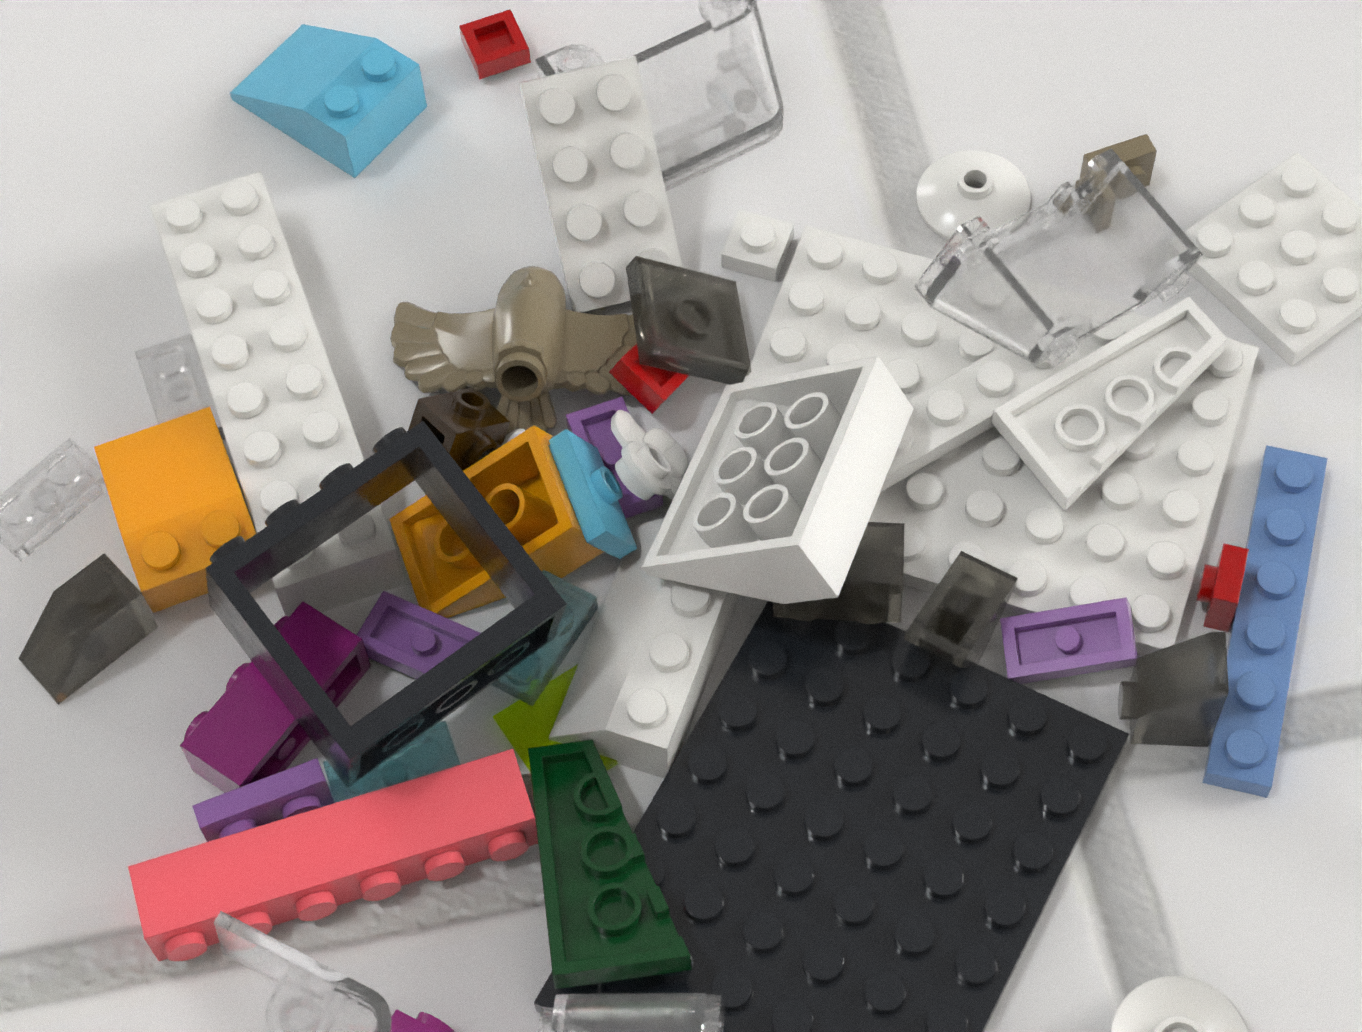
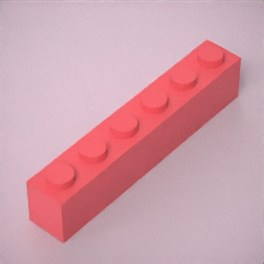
[128,749,538,961]

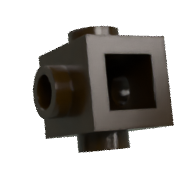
[408,388,510,471]

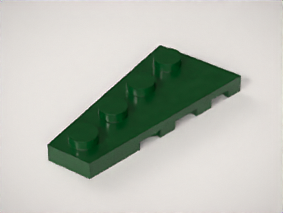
[528,739,692,989]

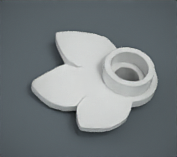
[611,410,688,500]

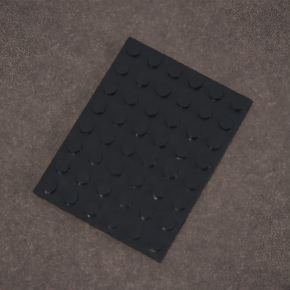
[534,598,1129,1032]

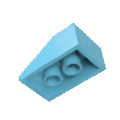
[230,24,427,178]

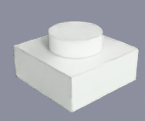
[721,210,794,282]

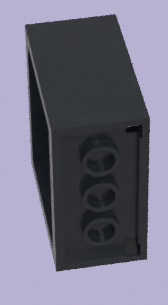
[205,421,567,788]

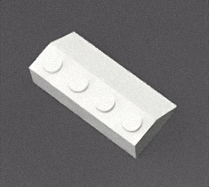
[549,518,740,778]

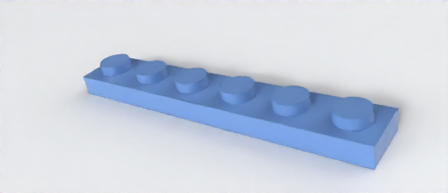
[1202,445,1328,798]

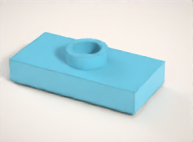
[549,429,637,559]

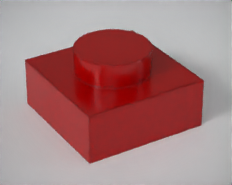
[459,9,531,80]
[609,331,692,414]
[1196,543,1249,632]

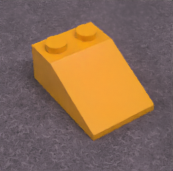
[94,406,256,613]
[389,425,604,618]

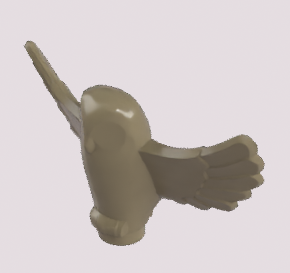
[390,266,677,434]

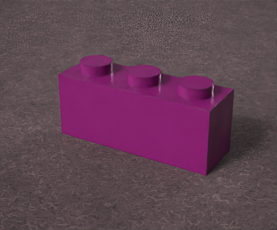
[180,601,371,793]

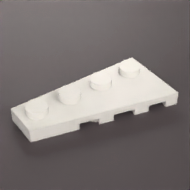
[991,296,1227,511]

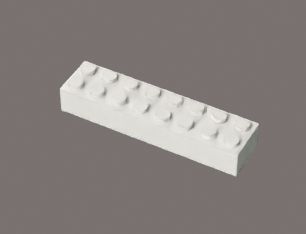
[150,171,406,616]

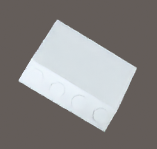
[641,356,914,604]

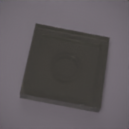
[626,256,751,385]

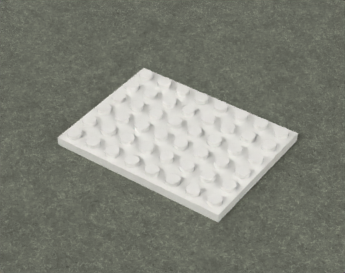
[743,226,1259,663]

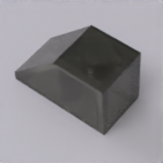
[18,553,158,705]
[1118,632,1229,747]

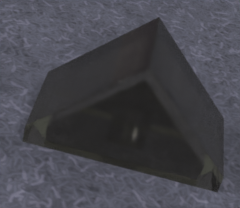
[904,551,1018,668]

